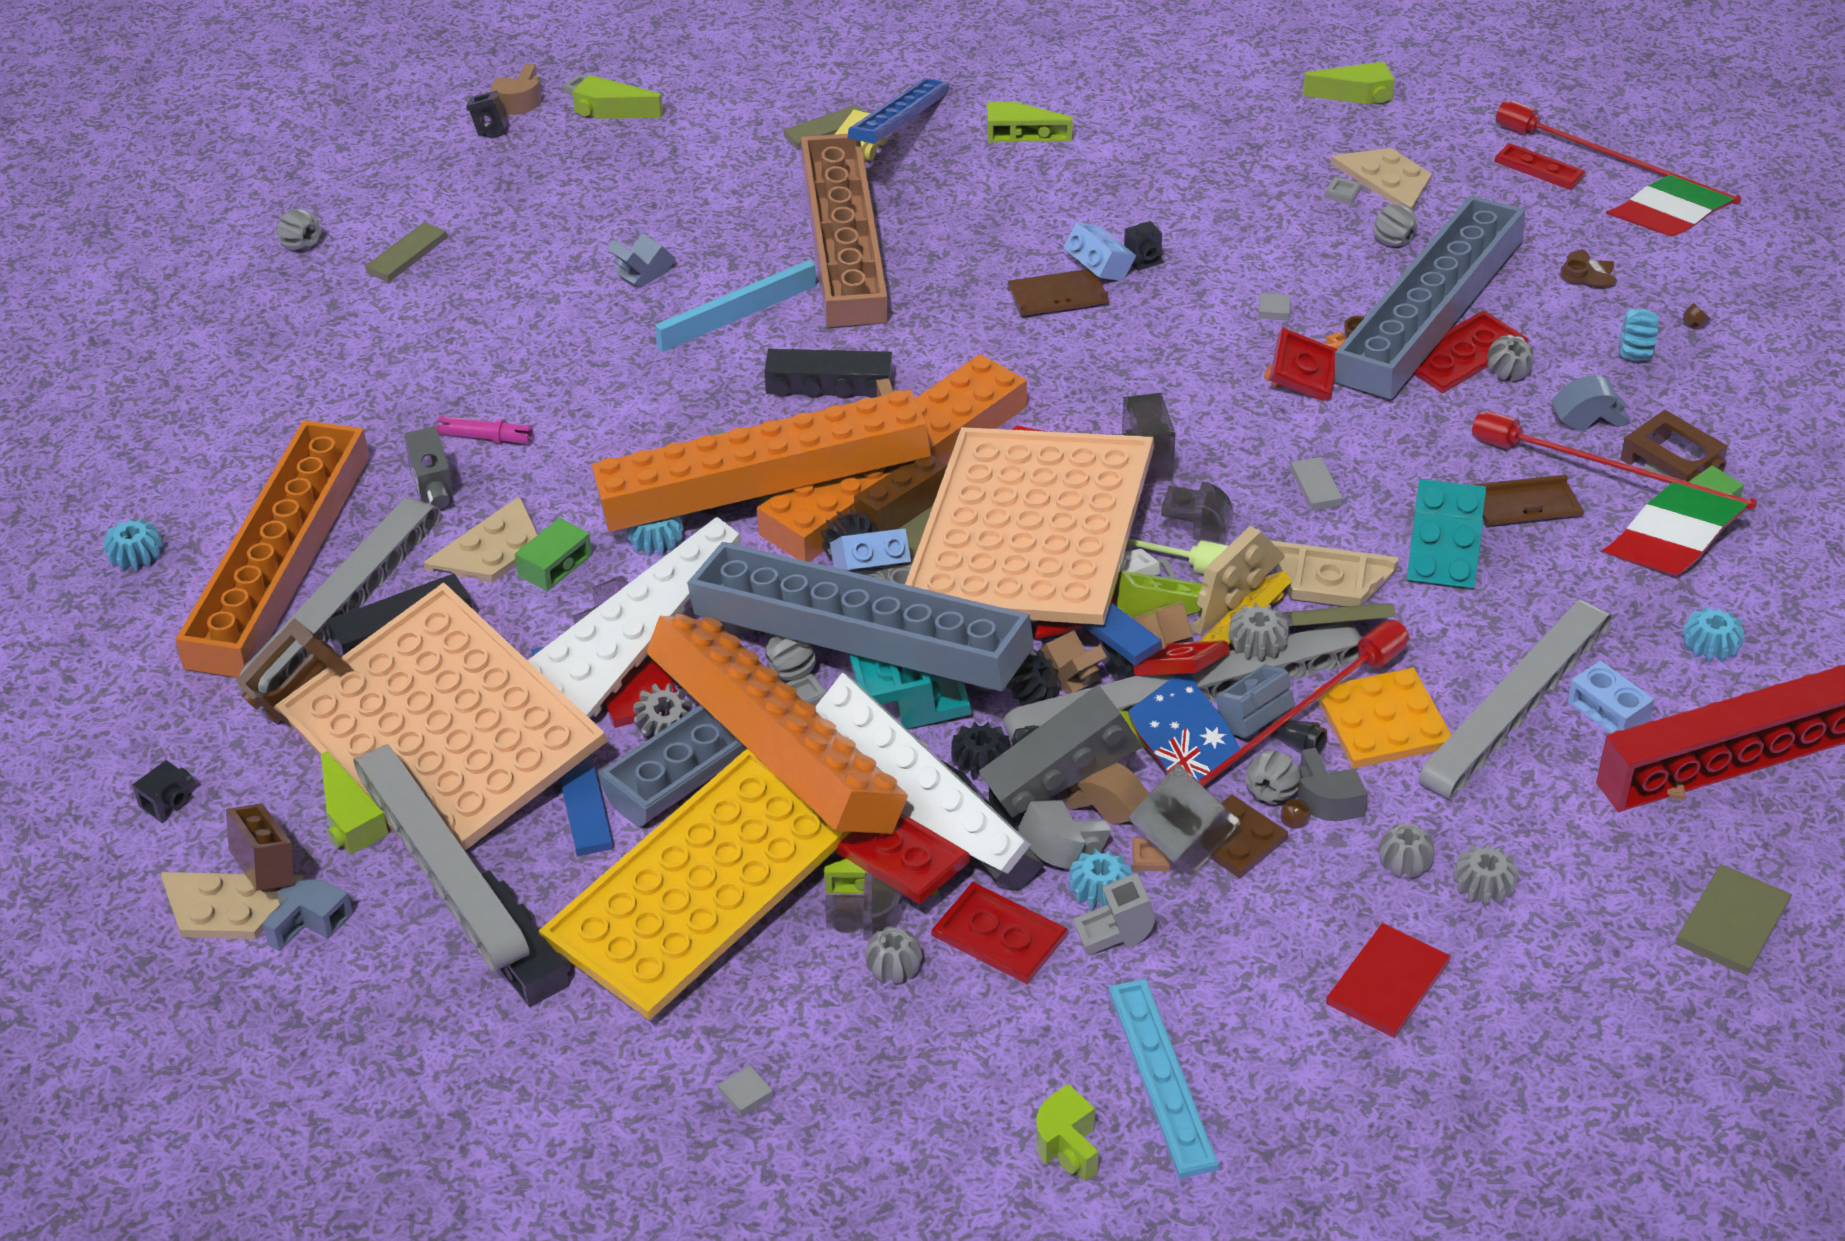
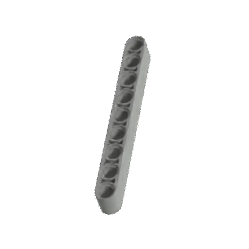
[238,497,440,693]
[1419,599,1612,801]
[353,744,529,972]

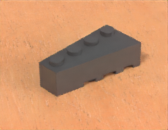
[979,684,1143,818]

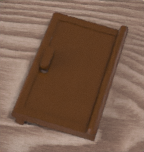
[1007,269,1109,317]
[1471,474,1584,528]

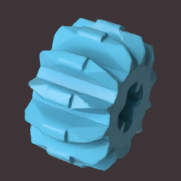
[1619,308,1659,362]
[627,516,683,556]
[103,518,163,572]
[1683,606,1745,663]
[1069,848,1132,911]

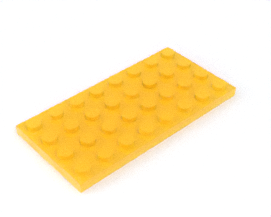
[538,748,851,1021]

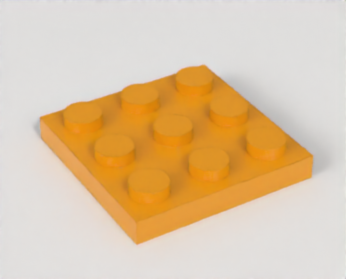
[1315,667,1452,769]

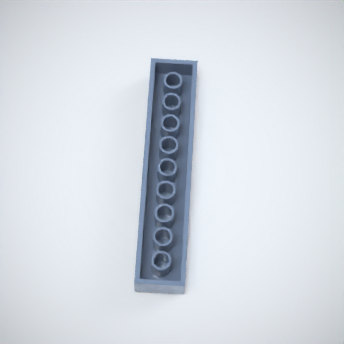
[1335,195,1525,399]
[687,541,1034,692]

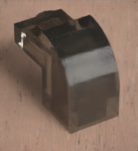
[1161,481,1233,545]
[825,872,903,941]

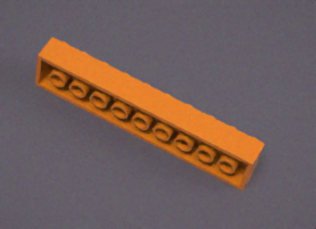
[757,354,1027,562]
[591,389,931,532]
[175,420,369,677]
[646,614,908,834]

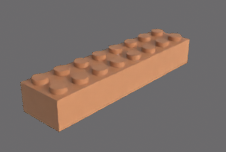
[801,134,887,327]

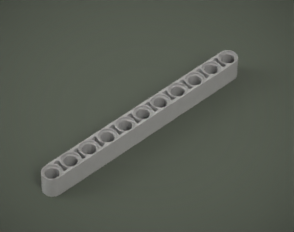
[1003,621,1362,740]

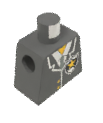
[404,426,453,509]

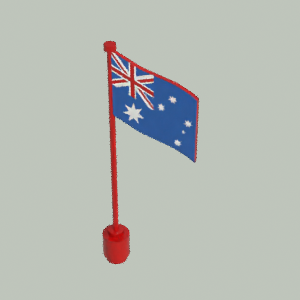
[1128,620,1410,809]

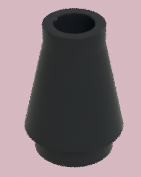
[1271,718,1327,755]

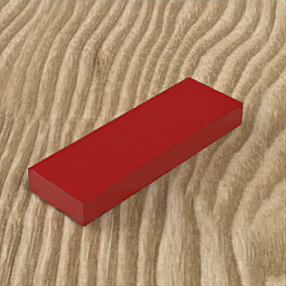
[1494,143,1586,191]

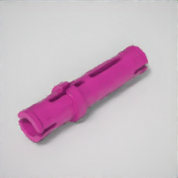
[436,415,534,445]

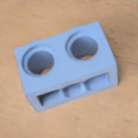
[1064,222,1136,281]
[830,528,911,572]
[1567,661,1655,734]

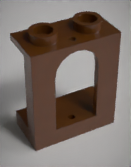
[1620,409,1728,482]
[235,618,351,727]

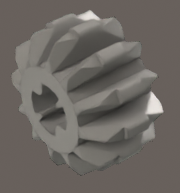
[1228,603,1289,661]
[633,683,693,738]
[1453,843,1519,907]

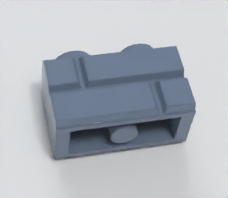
[1215,664,1295,739]

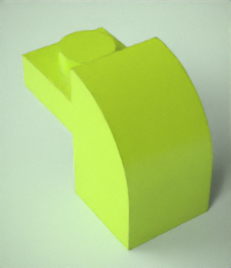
[1036,1084,1099,1182]

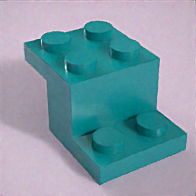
[1406,479,1486,588]
[849,653,971,729]

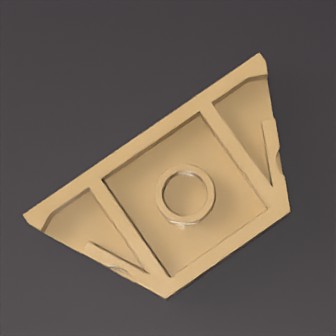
[1331,148,1432,211]
[423,497,538,583]
[1191,526,1285,636]
[1270,540,1399,606]
[161,872,305,939]

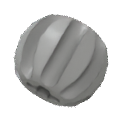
[1373,204,1418,247]
[276,208,322,252]
[1487,335,1534,381]
[765,635,816,682]
[1245,750,1301,804]
[1379,823,1435,879]
[865,926,922,984]

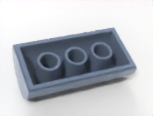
[599,705,747,826]

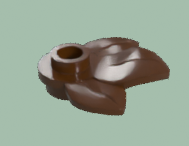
[1560,249,1617,287]

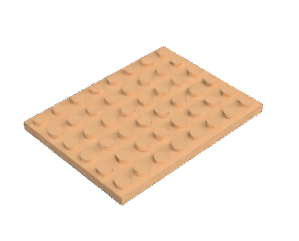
[905,427,1154,625]
[275,583,608,851]

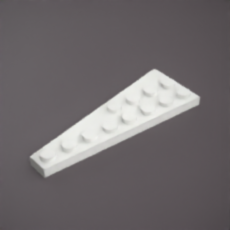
[527,517,741,718]
[816,672,1031,874]

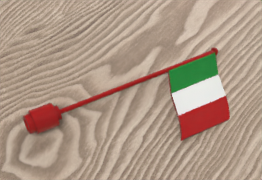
[1496,100,1741,237]
[1472,411,1757,577]

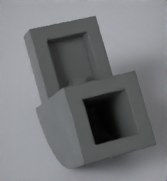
[1298,748,1368,821]

